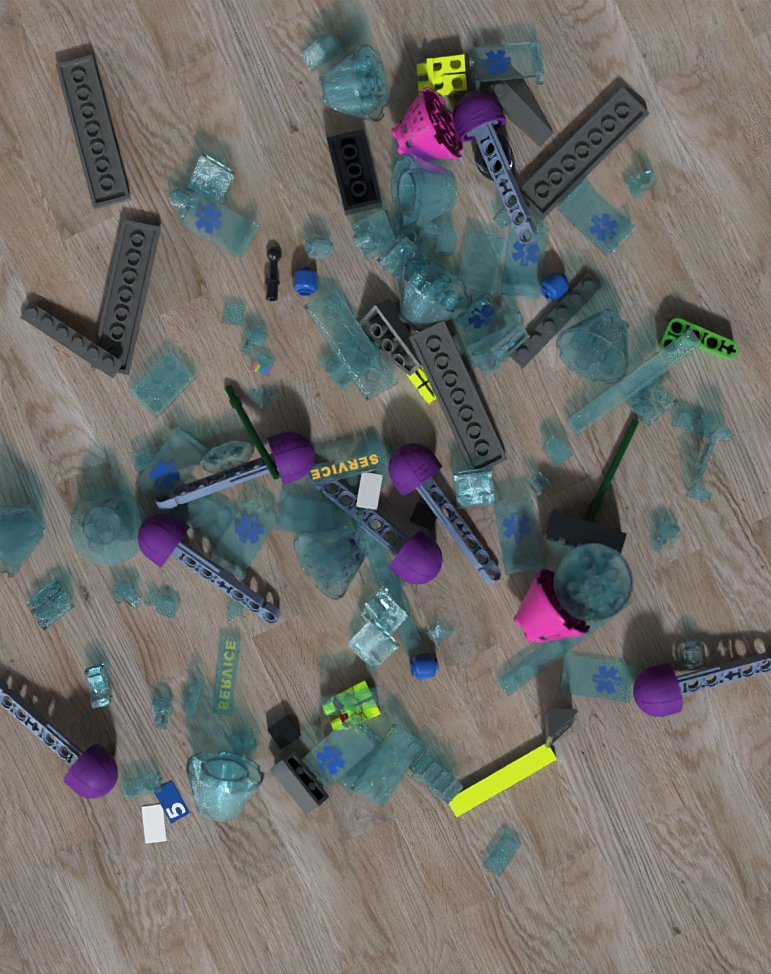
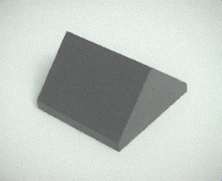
[545,708,578,749]

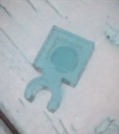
[144,592,181,619]

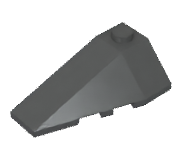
[486,69,553,147]
[355,299,421,376]

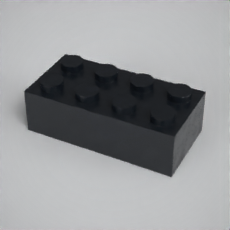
[327,129,382,216]
[542,511,627,559]

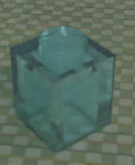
[542,436,573,467]

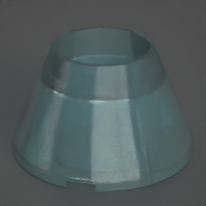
[391,153,457,231]
[186,751,264,822]

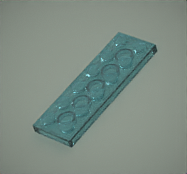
[304,289,398,401]

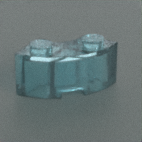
[200,441,254,474]
[408,750,464,804]

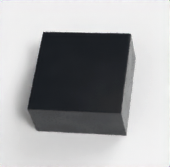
[409,499,437,531]
[267,716,301,750]

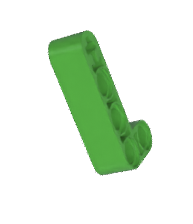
[659,318,739,360]

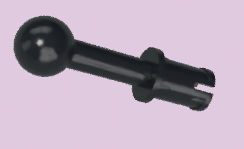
[265,247,282,301]

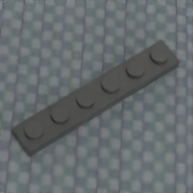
[509,274,602,369]
[20,302,124,379]

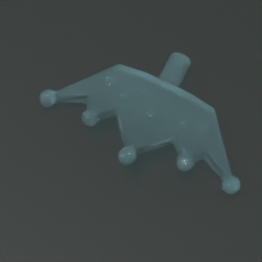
[244,385,277,409]
[226,601,247,626]
[421,622,455,646]

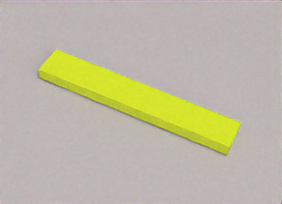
[447,743,557,817]

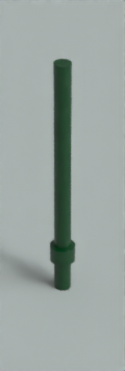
[225,385,280,480]
[585,419,639,523]

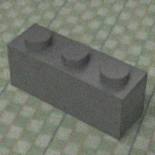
[270,751,330,815]

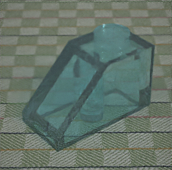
[301,30,343,71]

